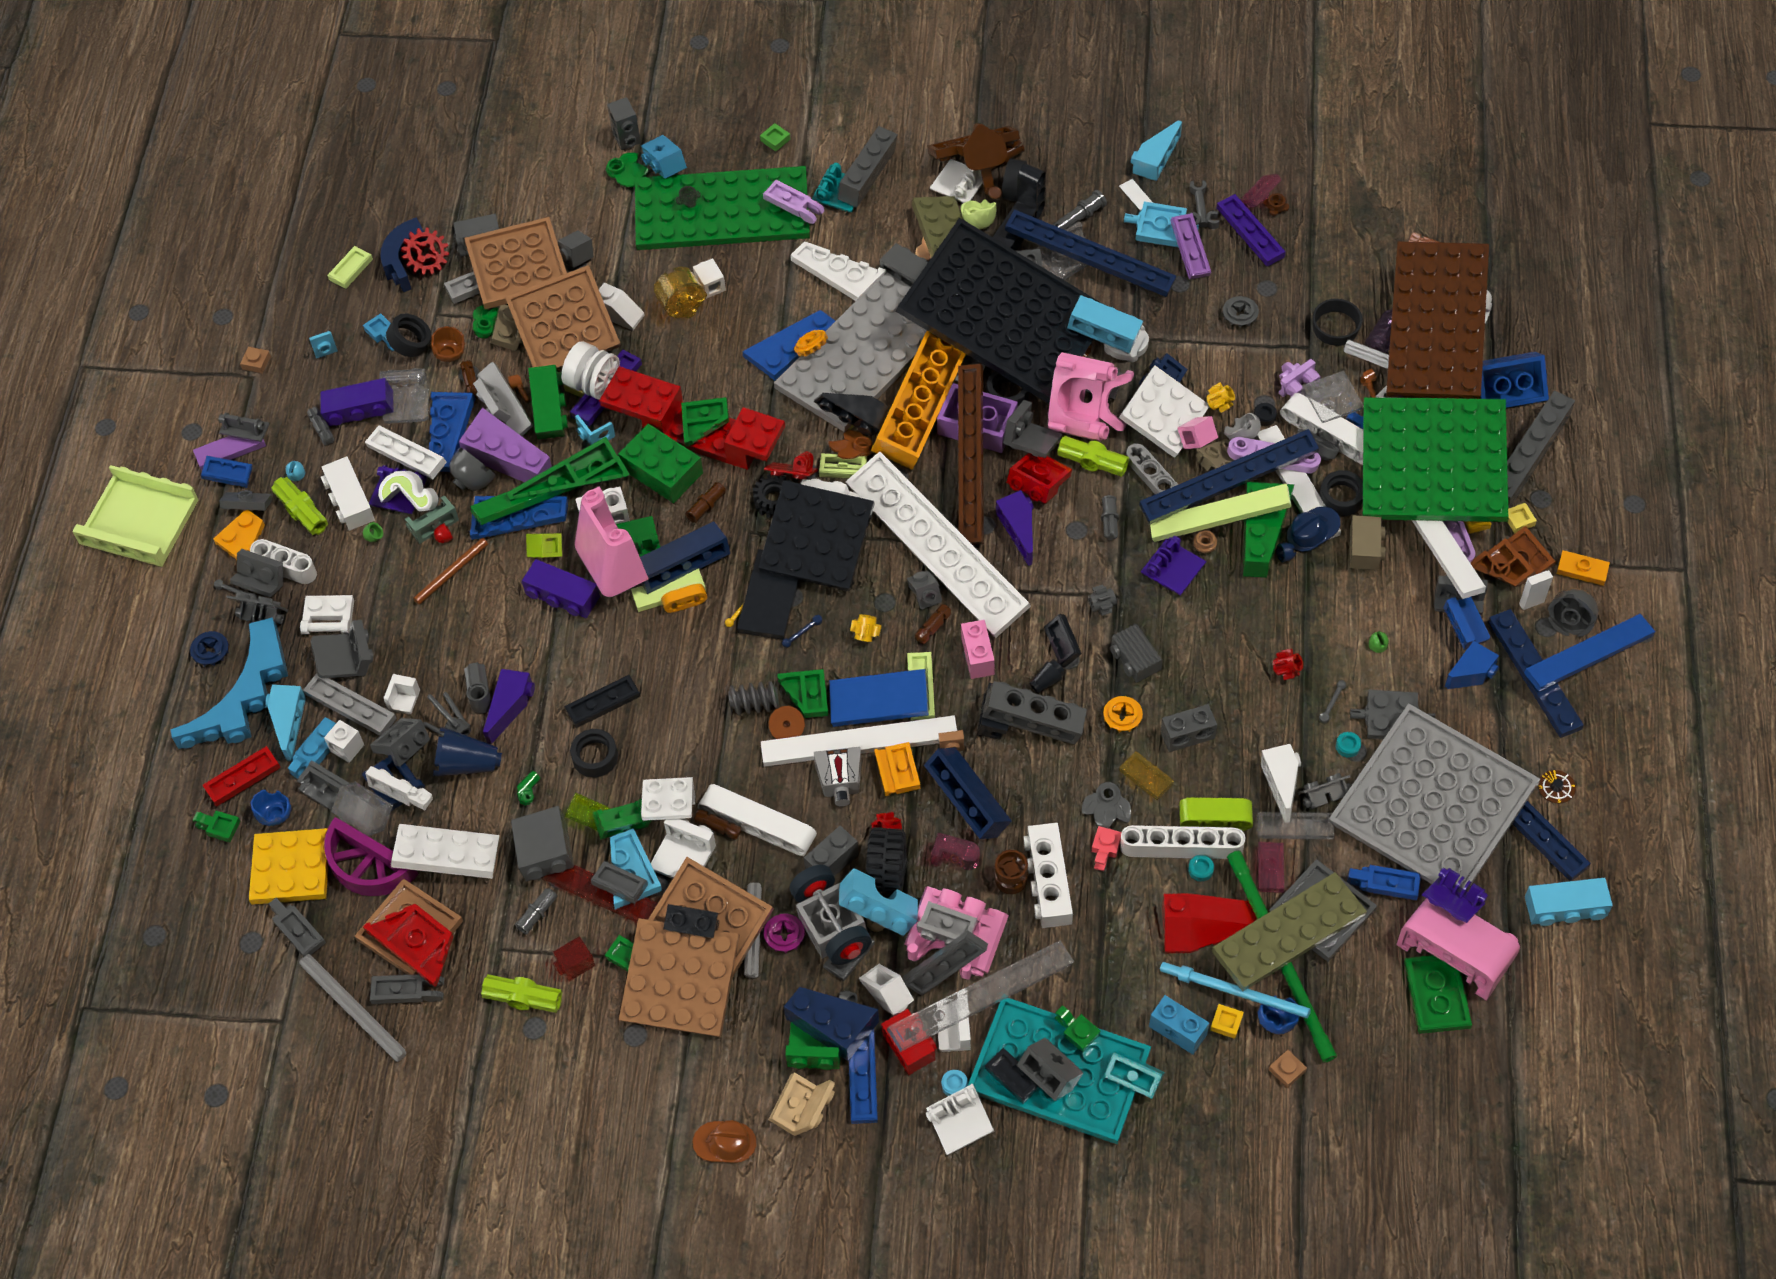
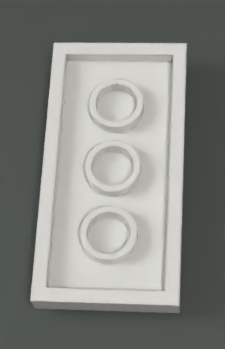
[391,824,499,879]

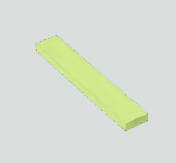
[1150,484,1291,542]

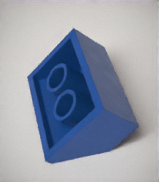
[1481,352,1549,408]

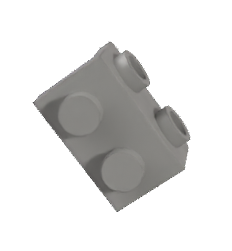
[916,901,978,945]

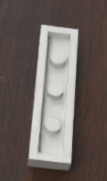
[365,426,447,479]

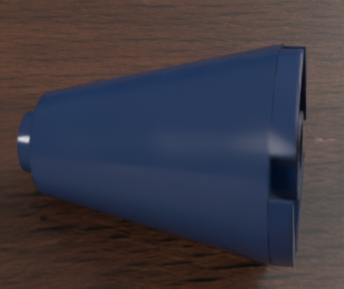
[433,727,502,776]

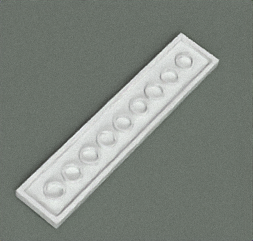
[846,451,1031,638]

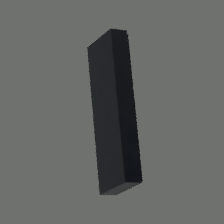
[564,675,641,728]

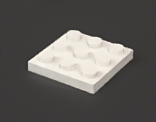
[1119,365,1209,458]

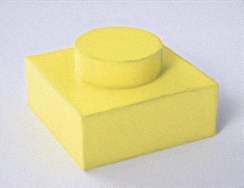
[1507,503,1537,534]

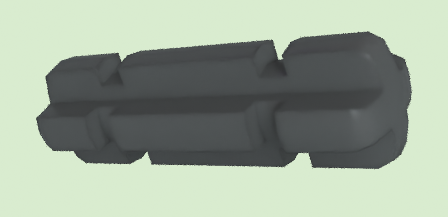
[307,407,335,445]

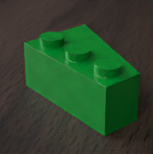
[528,365,568,440]

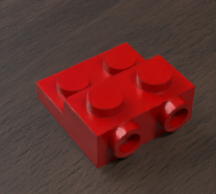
[1006,453,1072,504]

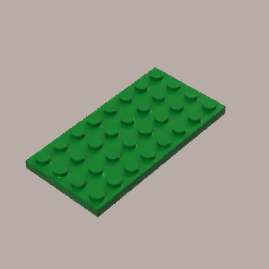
[635,166,810,250]

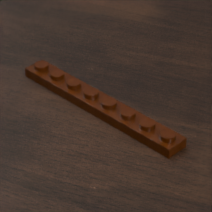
[958,364,984,545]

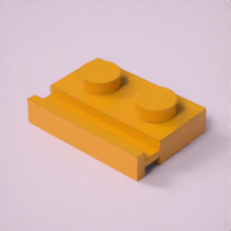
[874,742,921,796]

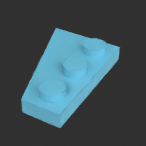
[610,828,662,909]

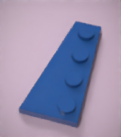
[742,310,835,380]
[429,392,476,472]
[470,496,568,540]

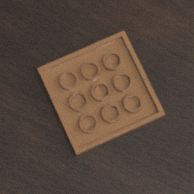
[464,217,567,309]
[505,265,621,371]
[633,857,774,978]
[619,918,740,1038]

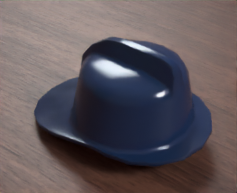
[1287,507,1340,552]

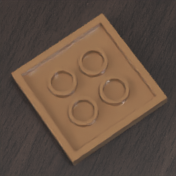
[355,879,463,975]

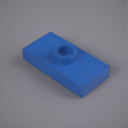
[201,456,253,488]

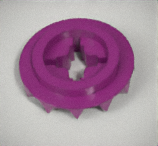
[764,914,805,953]

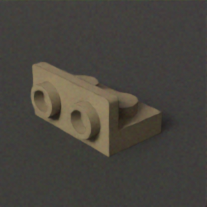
[490,305,523,351]

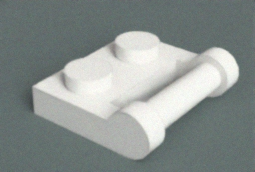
[300,595,354,634]

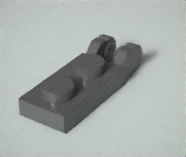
[370,974,444,1004]

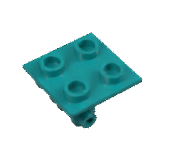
[812,163,854,212]

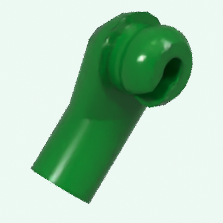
[517,771,541,805]

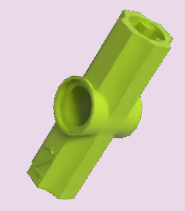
[1057,436,1129,477]
[271,477,328,535]
[481,974,563,1013]

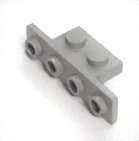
[473,362,533,436]

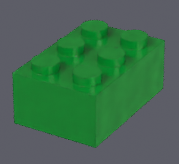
[618,424,703,504]

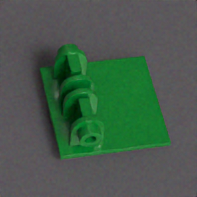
[616,516,660,557]

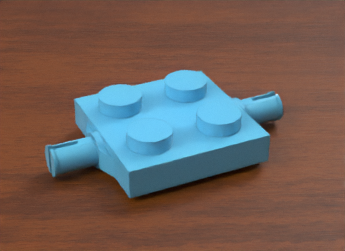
[1124,201,1199,247]

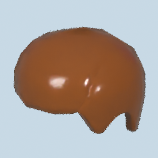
[431,326,465,362]

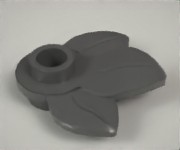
[1082,782,1131,828]

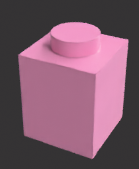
[1177,416,1218,449]

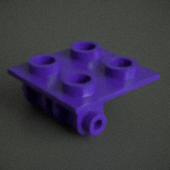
[369,465,428,514]
[1141,536,1206,596]
[1422,867,1488,923]

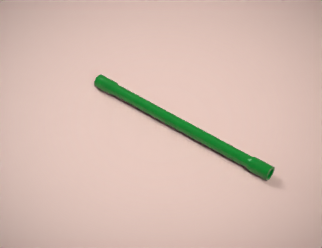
[1227,851,1337,1063]

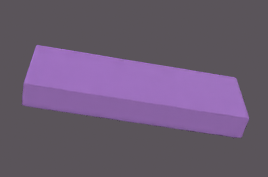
[1170,213,1211,279]
[193,436,266,471]

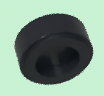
[1254,403,1277,426]

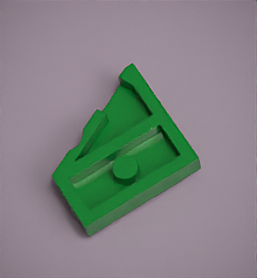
[681,397,729,446]
[777,669,828,718]

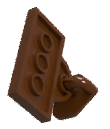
[927,123,1020,199]

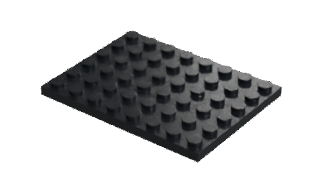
[895,218,1103,404]

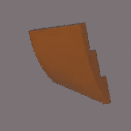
[1470,526,1556,587]

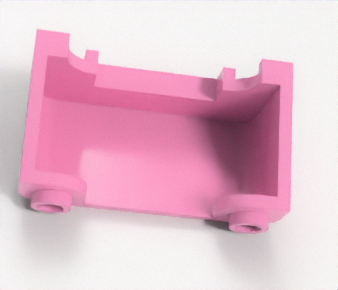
[575,487,648,597]
[1397,898,1520,1001]

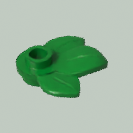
[606,153,649,187]
[472,305,499,338]

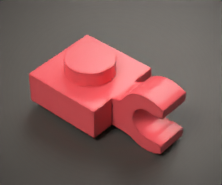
[1091,826,1122,871]

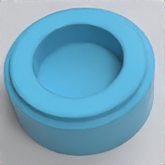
[941,1070,968,1096]

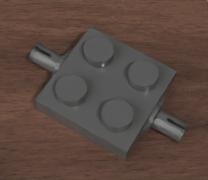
[1350,690,1435,739]

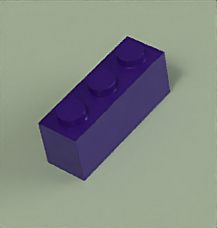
[320,378,394,426]
[522,559,600,618]

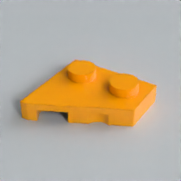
[213,510,265,560]

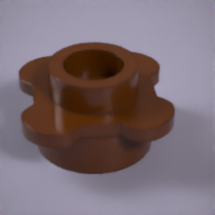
[1263,193,1289,216]

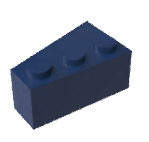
[784,987,879,1061]

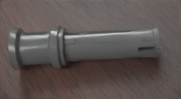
[1052,190,1107,230]

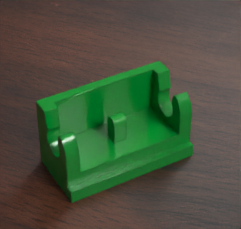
[592,799,651,839]

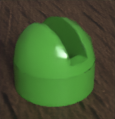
[362,522,383,543]
[1368,631,1389,653]

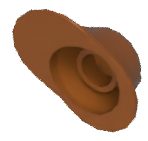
[692,1120,756,1163]

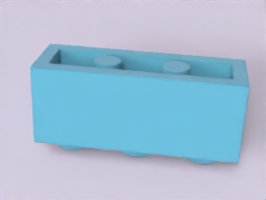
[1067,295,1143,354]
[1525,878,1613,926]

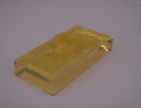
[1119,751,1174,800]

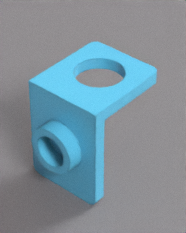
[309,331,338,358]
[575,415,615,445]

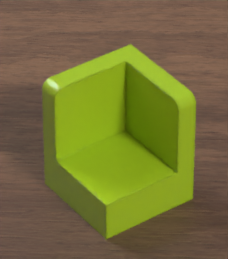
[526,533,562,558]

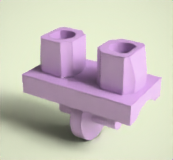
[1279,359,1321,397]

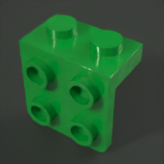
[785,1023,841,1070]

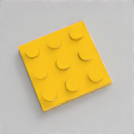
[249,828,329,905]

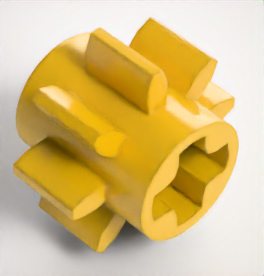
[1206,382,1235,413]
[850,614,881,642]

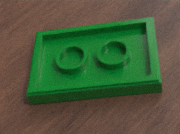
[1404,955,1472,1034]

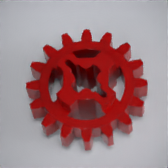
[401,227,449,276]

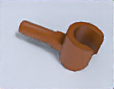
[1360,369,1377,398]
[508,375,531,403]

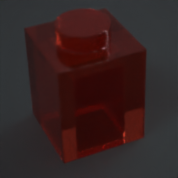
[553,936,595,981]

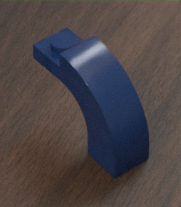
[380,217,426,293]

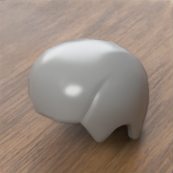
[1224,413,1261,440]

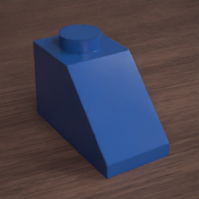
[1445,641,1499,689]

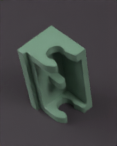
[405,496,459,544]

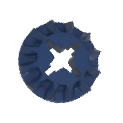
[190,631,229,667]

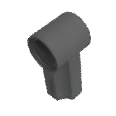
[464,662,492,714]

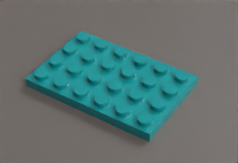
[968,996,1151,1144]

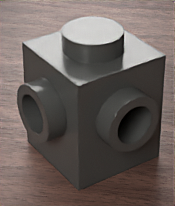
[557,230,594,268]

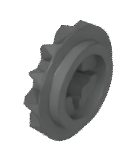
[1222,296,1259,328]

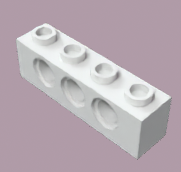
[1023,823,1073,928]

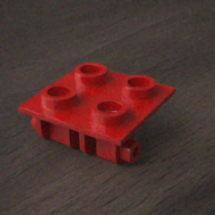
[764,451,818,479]

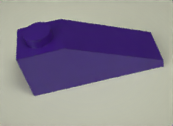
[996,490,1034,566]
[483,669,535,744]

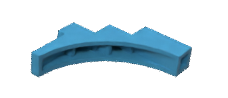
[171,617,288,749]

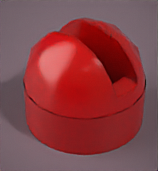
[433,523,453,543]

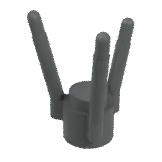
[423,692,471,737]

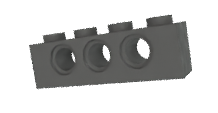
[982,681,1087,745]

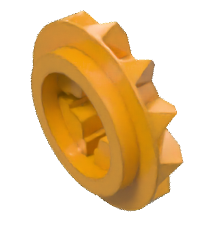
[794,330,828,357]
[1103,696,1143,733]

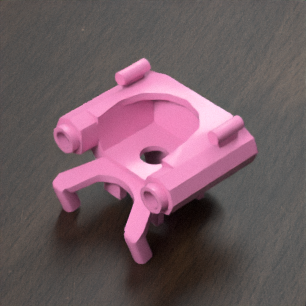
[1048,352,1134,442]
[905,886,1009,980]

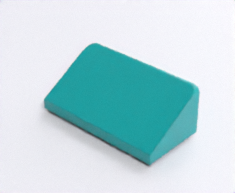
[1104,1051,1165,1099]

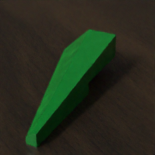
[506,437,630,500]

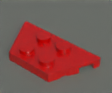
[363,904,454,987]

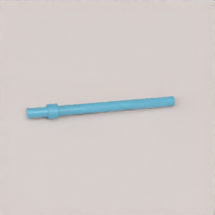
[1160,962,1311,1018]

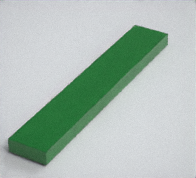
[470,486,580,525]

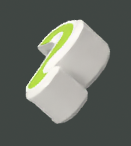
[378,471,438,511]

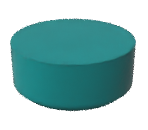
[1336,732,1361,758]
[1188,855,1214,882]

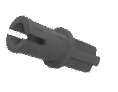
[1101,495,1119,541]
[515,888,557,935]

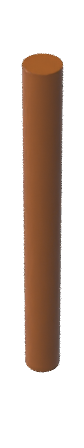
[413,538,488,605]

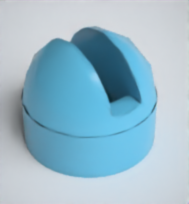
[286,461,305,481]

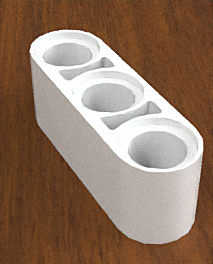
[250,539,317,584]

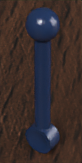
[782,615,822,648]

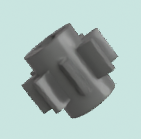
[1088,585,1117,616]

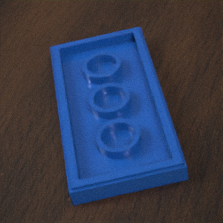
[829,669,929,727]

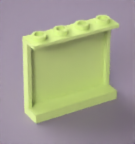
[72,465,199,567]

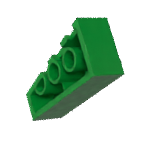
[1243,482,1294,578]

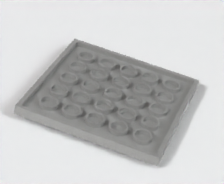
[1328,703,1540,888]

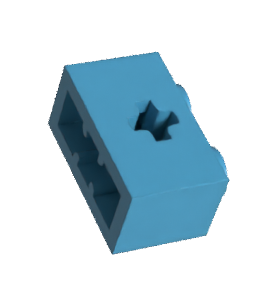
[641,135,687,179]
[1149,995,1209,1055]

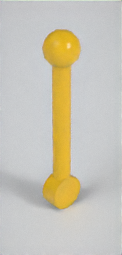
[725,603,744,627]

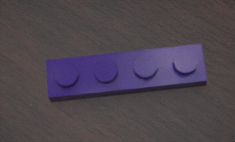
[1216,194,1286,267]
[570,350,642,427]

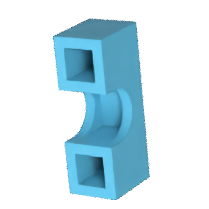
[839,868,918,936]

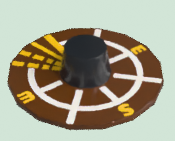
[1538,770,1576,804]

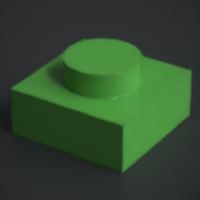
[760,123,790,151]

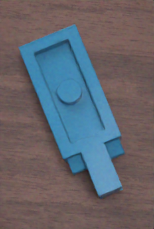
[288,717,336,779]

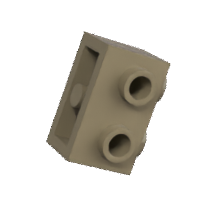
[1349,515,1385,570]

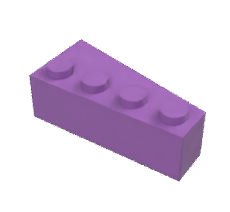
[459,408,552,482]

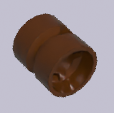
[995,849,1028,895]

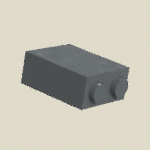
[511,806,574,881]

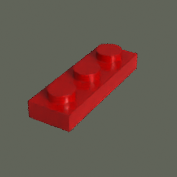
[203,746,281,807]

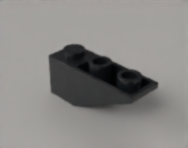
[814,393,891,436]

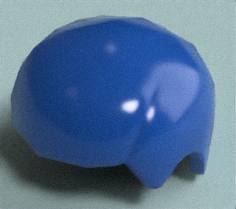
[250,790,292,826]
[1257,995,1300,1035]

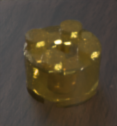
[654,267,707,319]

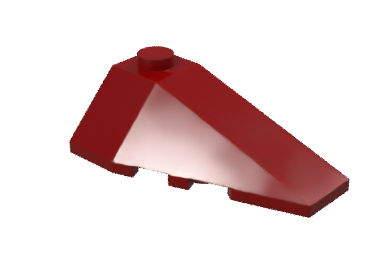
[1162,893,1265,954]

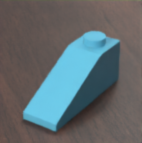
[1131,120,1182,181]
[266,685,306,762]

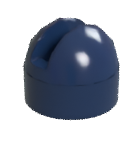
[1276,543,1296,562]

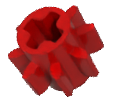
[1273,649,1303,680]
[871,812,902,829]

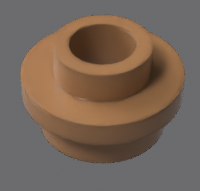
[1193,530,1217,553]

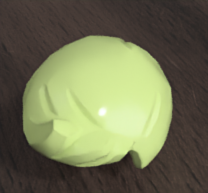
[961,199,996,229]

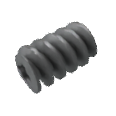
[728,681,779,715]

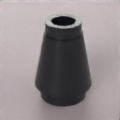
[1029,659,1066,694]

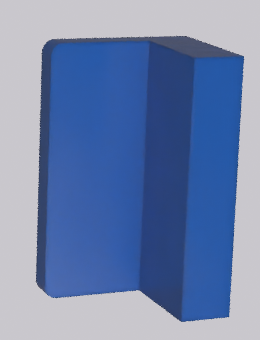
[1443,597,1490,650]

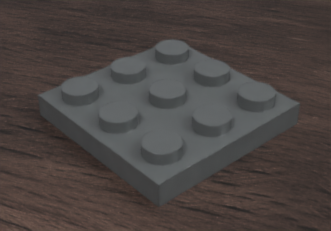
[1268,859,1377,962]

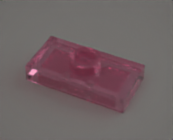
[1240,174,1281,208]
[1257,842,1284,893]

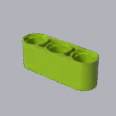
[1179,797,1253,831]

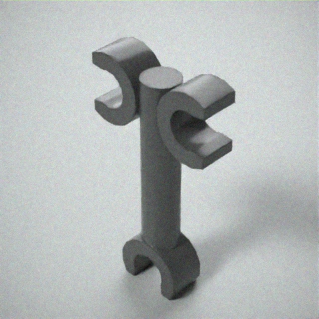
[1187,180,1219,229]

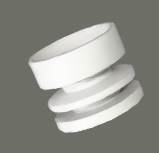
[561,341,620,400]

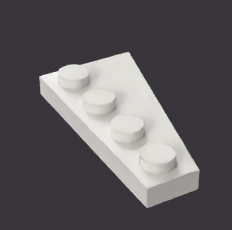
[790,241,886,301]

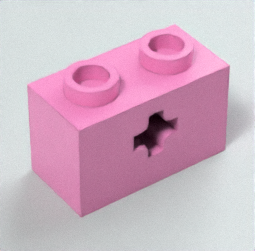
[961,620,995,679]

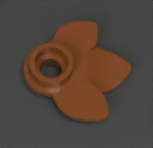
[828,429,873,459]

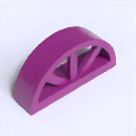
[324,817,419,896]

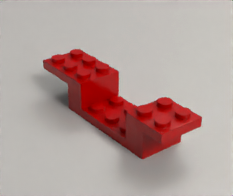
[599,366,785,470]

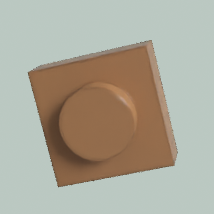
[240,346,271,373]
[938,730,964,751]
[1269,1050,1307,1088]

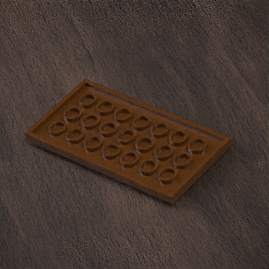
[1386,241,1489,399]

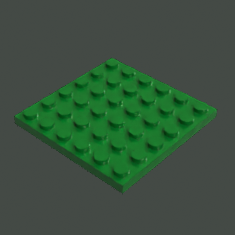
[1362,397,1509,522]

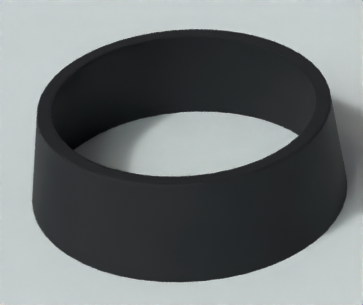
[1313,299,1363,346]

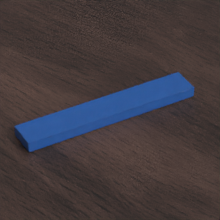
[1524,614,1655,691]

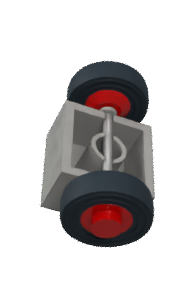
[790,864,872,965]

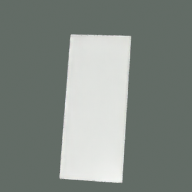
[1119,179,1153,210]

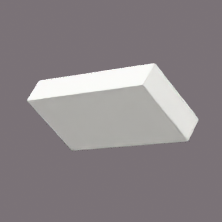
[1519,570,1553,610]

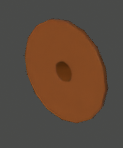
[768,706,805,739]

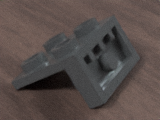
[1003,400,1062,458]

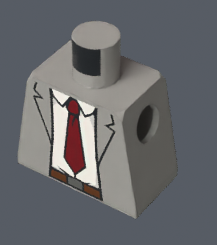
[814,747,862,806]

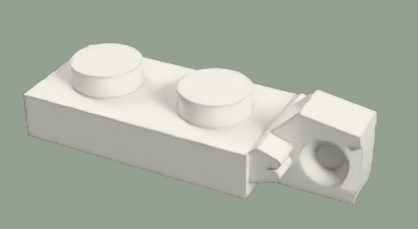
[365,766,433,810]

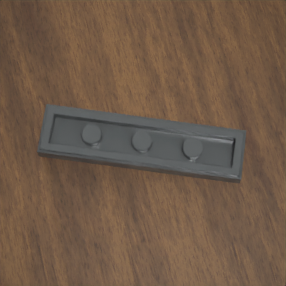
[902,930,988,996]

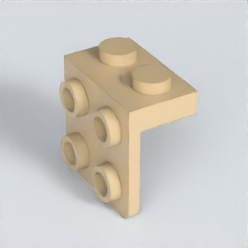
[768,1072,835,1136]

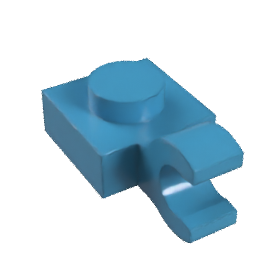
[363,313,394,351]

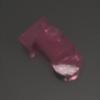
[931,832,980,870]

